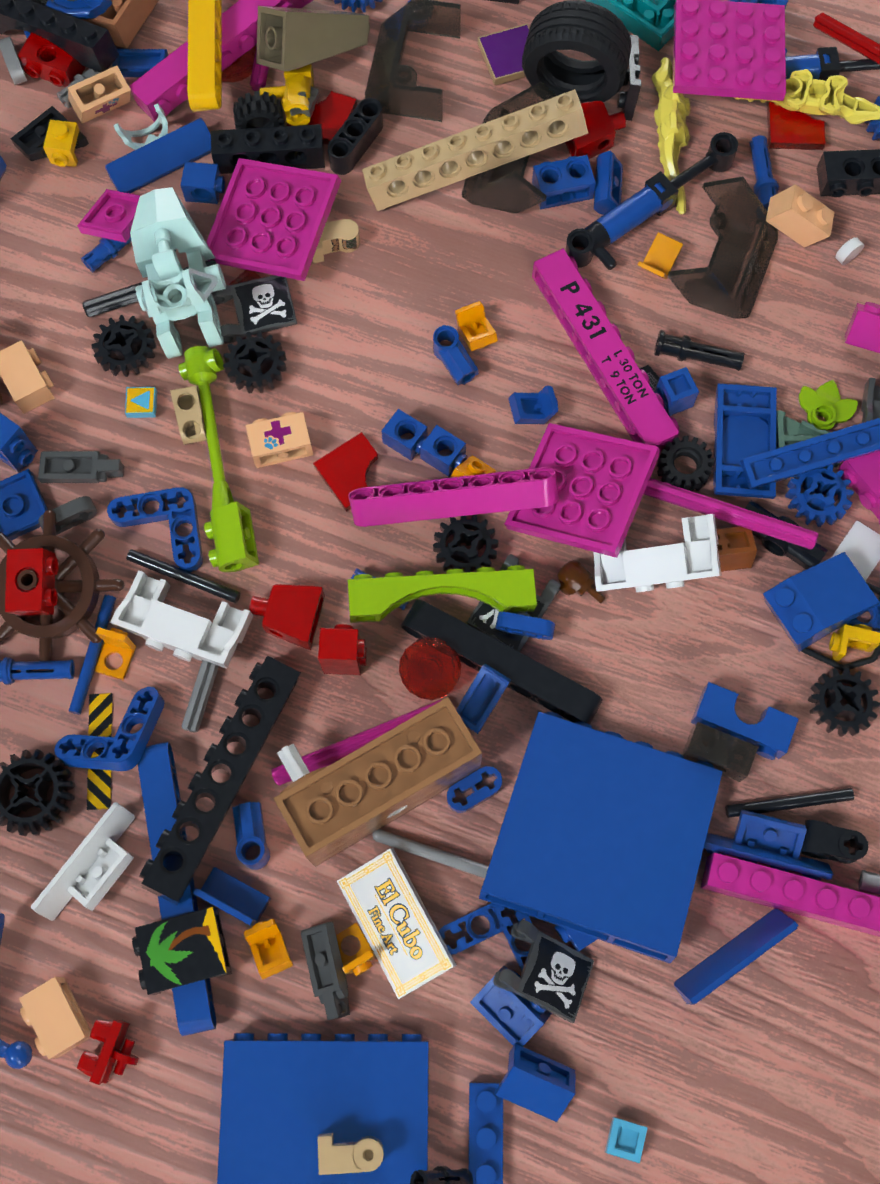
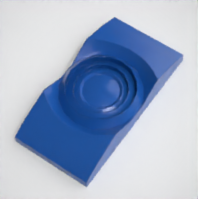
[713,383,777,499]

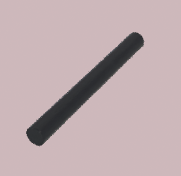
[126,549,241,603]
[725,788,854,818]

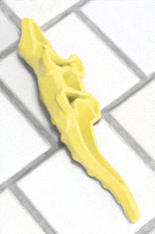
[651,57,690,215]
[733,69,880,125]

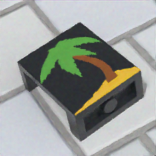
[132,907,232,995]

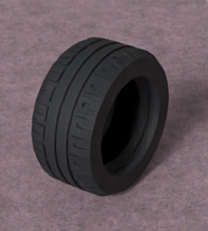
[522,0,632,103]

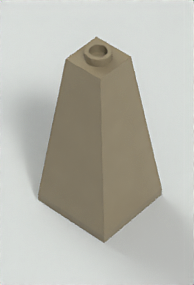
[256,6,370,71]

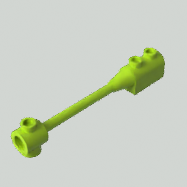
[178,346,259,572]

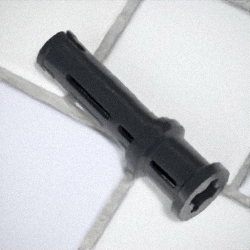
[654,330,744,371]

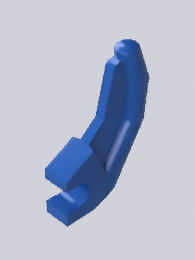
[46,0,112,19]

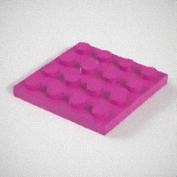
[673,0,786,101]
[206,158,341,281]
[504,423,660,558]

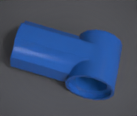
[433,325,479,386]
[232,802,270,870]

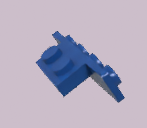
[704,809,833,881]

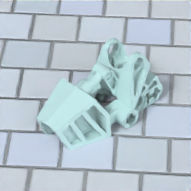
[130,187,226,359]

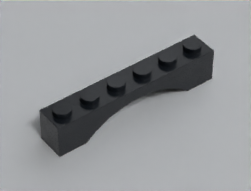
[0,0,119,72]

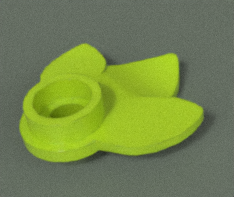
[798,380,858,431]

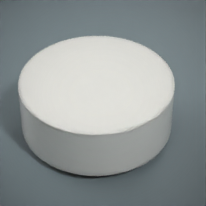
[835,237,864,265]

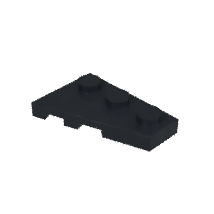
[617,35,641,121]

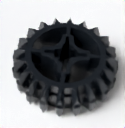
[0,749,75,836]

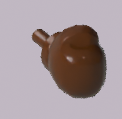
[557,560,605,603]

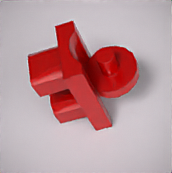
[77,1020,139,1085]

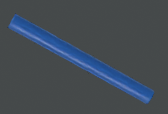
[69,595,116,715]

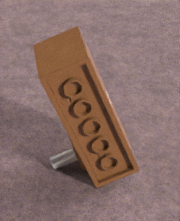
[273,697,482,867]

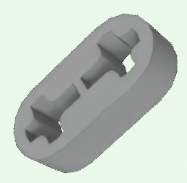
[0,36,28,85]

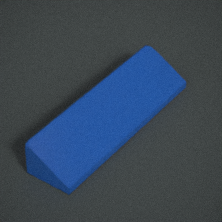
[105,118,211,194]
[674,909,798,1005]

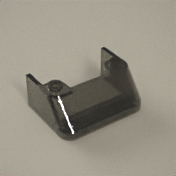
[365,0,461,122]
[462,81,557,214]
[668,177,778,319]

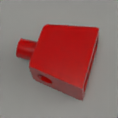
[565,101,626,159]
[249,584,325,650]

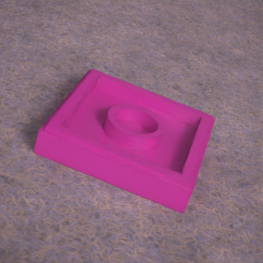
[77,189,140,243]

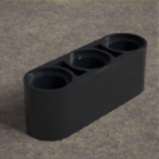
[328,98,383,175]

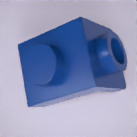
[508,386,558,424]

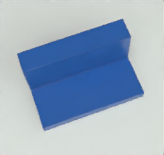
[193,867,271,926]
[495,1043,576,1122]

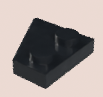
[11,106,89,161]

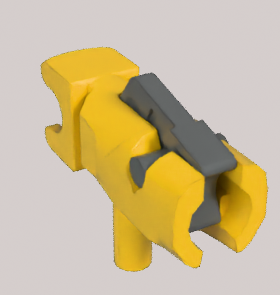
[260,63,320,126]

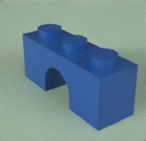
[691,682,799,760]

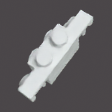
[593,514,721,593]
[110,570,253,669]

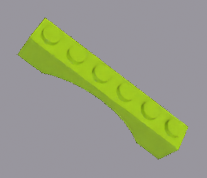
[348,565,537,623]

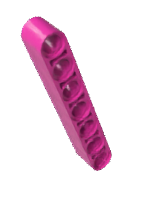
[348,467,559,527]

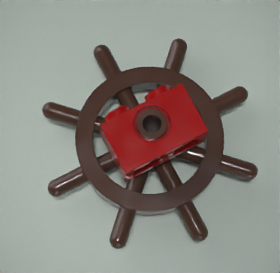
[0,510,124,661]

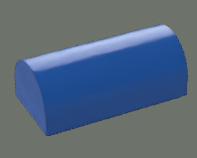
[594,150,623,215]

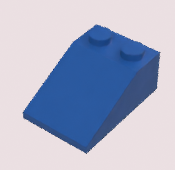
[763,552,880,652]

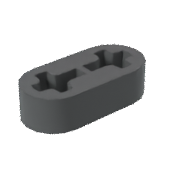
[38,496,97,535]

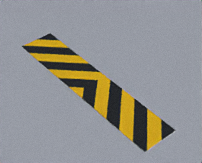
[87,693,112,810]

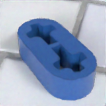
[495,612,556,640]
[447,766,502,813]

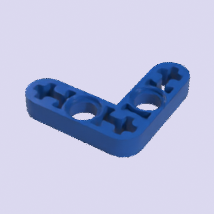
[107,487,203,572]
[54,687,165,771]
[438,903,532,972]

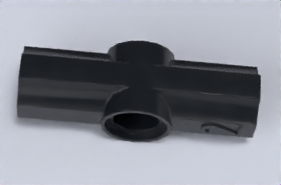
[745,500,828,569]

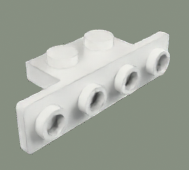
[31,802,135,921]

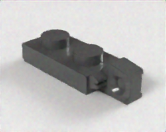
[38,451,124,483]
[301,922,350,1020]

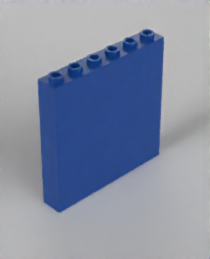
[479,711,723,964]
[217,1033,429,1184]

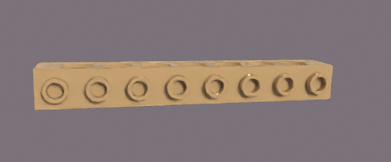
[362,89,588,211]

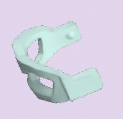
[114,103,168,150]

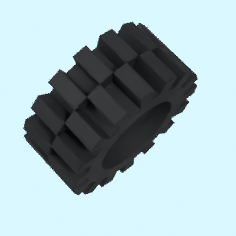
[233,91,285,129]
[657,436,714,492]

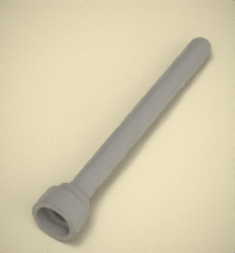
[372,829,489,878]

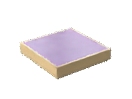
[478,23,530,85]

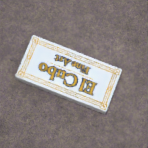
[337,848,457,999]

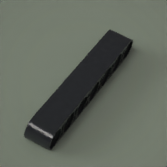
[401,599,603,725]

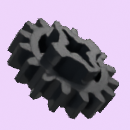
[91,315,157,377]
[223,331,287,393]
[433,515,499,573]
[808,667,880,737]

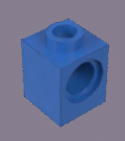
[180,162,225,204]
[655,367,699,416]
[381,409,428,461]
[420,425,467,477]

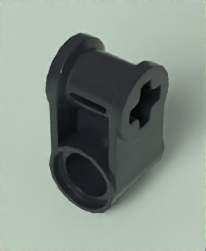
[800,820,868,864]

